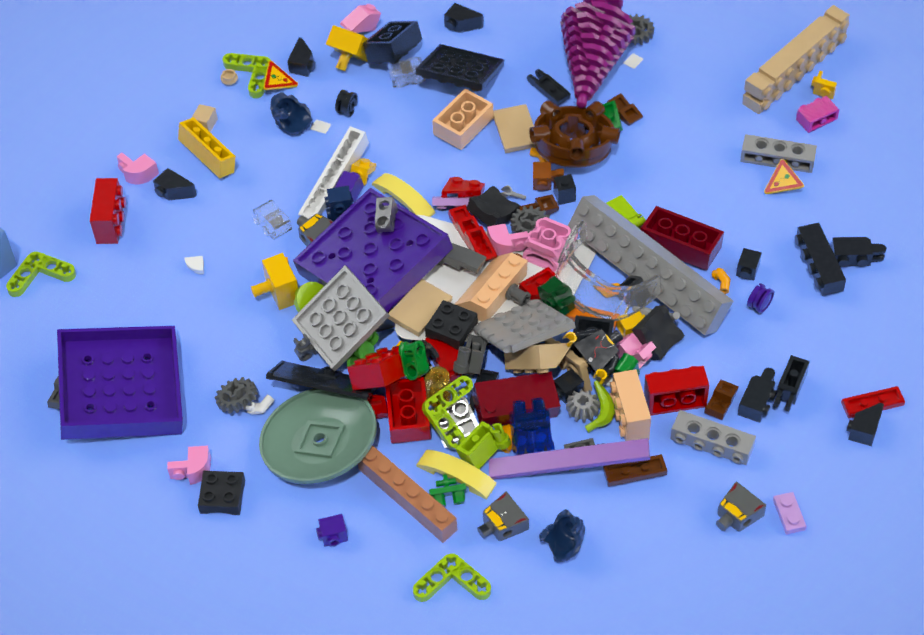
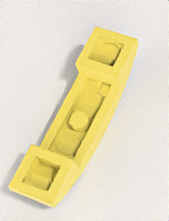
[372,173,435,217]
[416,449,497,500]

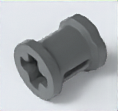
[506,284,531,306]

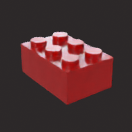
[90,178,126,244]
[347,346,407,390]
[644,365,709,416]
[385,377,431,444]

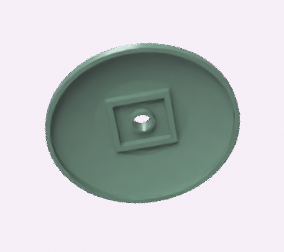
[259,388,377,484]

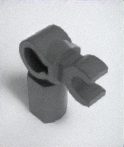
[293,333,318,362]

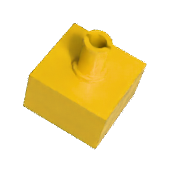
[326,25,368,72]
[250,253,298,310]

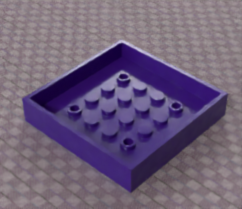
[293,188,453,312]
[57,325,183,440]

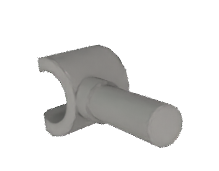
[501,185,526,200]

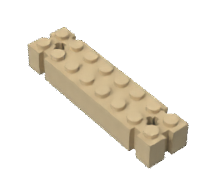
[742,5,850,115]

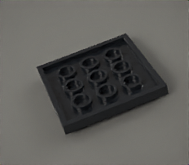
[415,44,505,91]

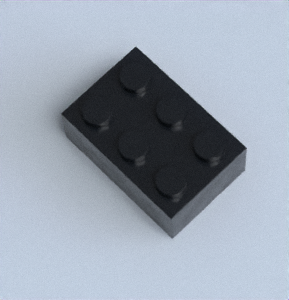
[362,21,423,64]

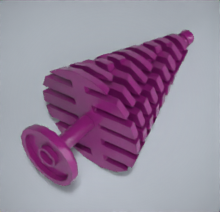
[560,0,635,108]

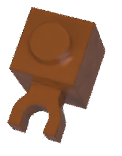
[533,162,564,191]

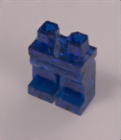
[509,397,555,455]

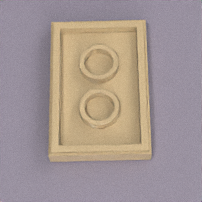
[493,104,535,153]
[388,279,453,337]

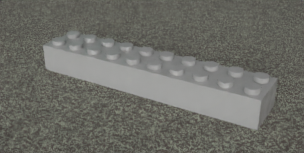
[568,195,734,335]

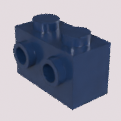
[324,185,352,221]

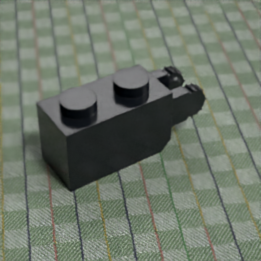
[831,237,887,267]
[773,355,810,412]
[738,367,777,423]

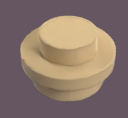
[220,69,238,85]

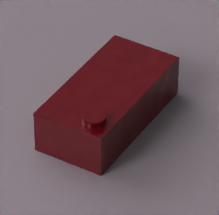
[640,206,725,270]
[472,371,561,427]

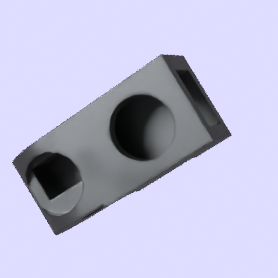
[375,197,398,233]

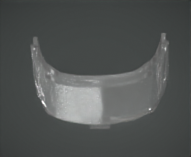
[555,221,661,321]

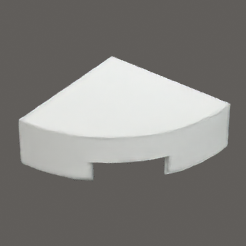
[184,256,204,274]

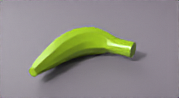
[585,380,615,433]

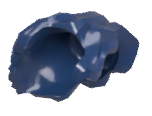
[270,92,312,136]
[539,509,586,563]

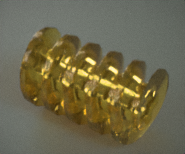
[425,366,451,407]

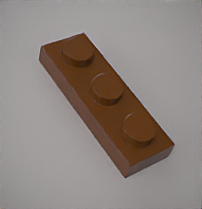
[603,454,668,487]

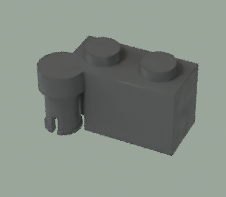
[453,334,488,375]

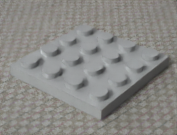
[292,266,390,371]

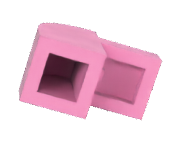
[117,152,159,185]
[487,224,528,256]
[615,333,656,369]
[167,445,211,485]

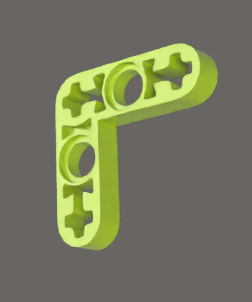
[222,53,271,99]
[6,251,76,297]
[422,376,473,450]
[413,553,491,602]

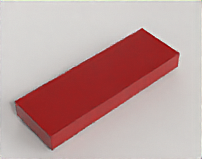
[841,386,905,419]

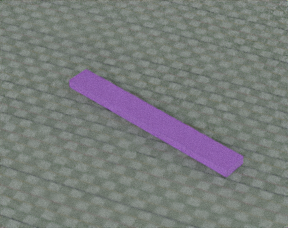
[489,438,650,480]

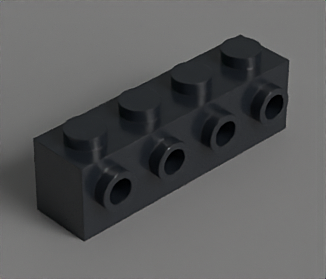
[794,222,846,296]

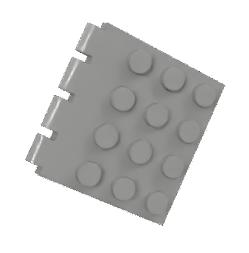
[473,299,575,353]

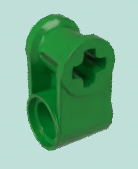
[399,340,429,380]
[614,353,640,376]

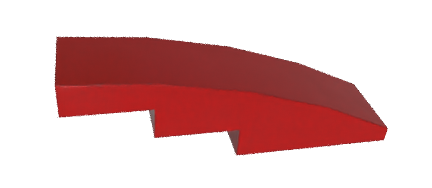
[448,205,498,261]

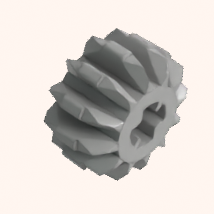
[566,389,600,423]

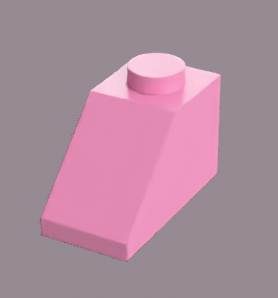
[340,4,381,33]

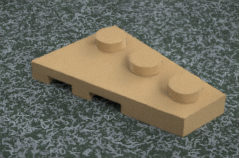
[544,338,592,392]

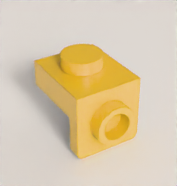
[811,71,837,100]
[350,158,377,186]

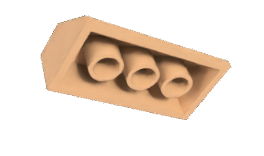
[455,252,528,322]

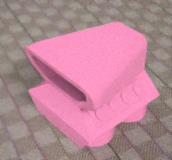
[523,217,574,272]

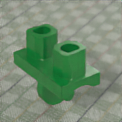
[429,473,466,507]

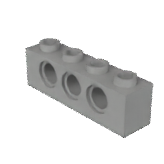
[740,134,817,173]
[670,410,756,466]

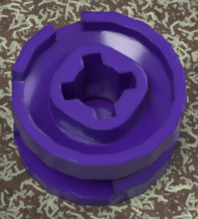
[747,283,775,314]

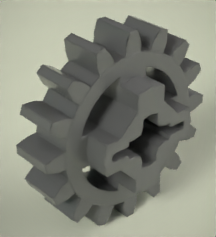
[629,13,655,46]
[510,205,550,233]
[215,377,258,414]

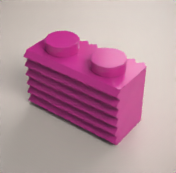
[796,95,840,133]

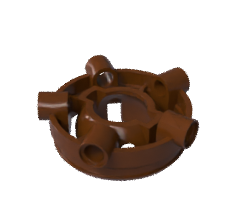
[529,100,620,168]

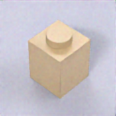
[191,104,218,132]

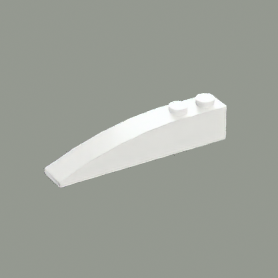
[298,126,369,219]

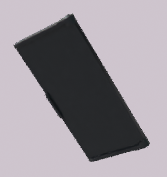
[266,360,379,400]

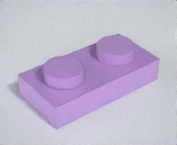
[432,196,470,209]
[773,492,807,535]

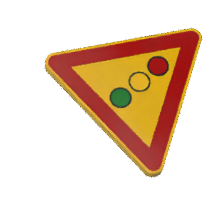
[263,60,298,90]
[764,159,804,194]

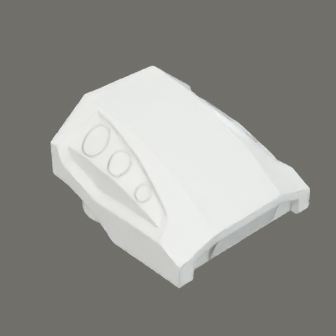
[434,396,479,448]

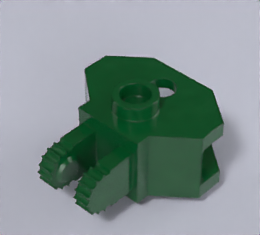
[537,276,576,315]

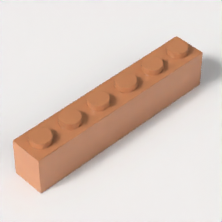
[358,445,458,543]

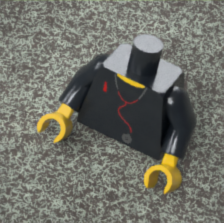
[563,329,624,384]

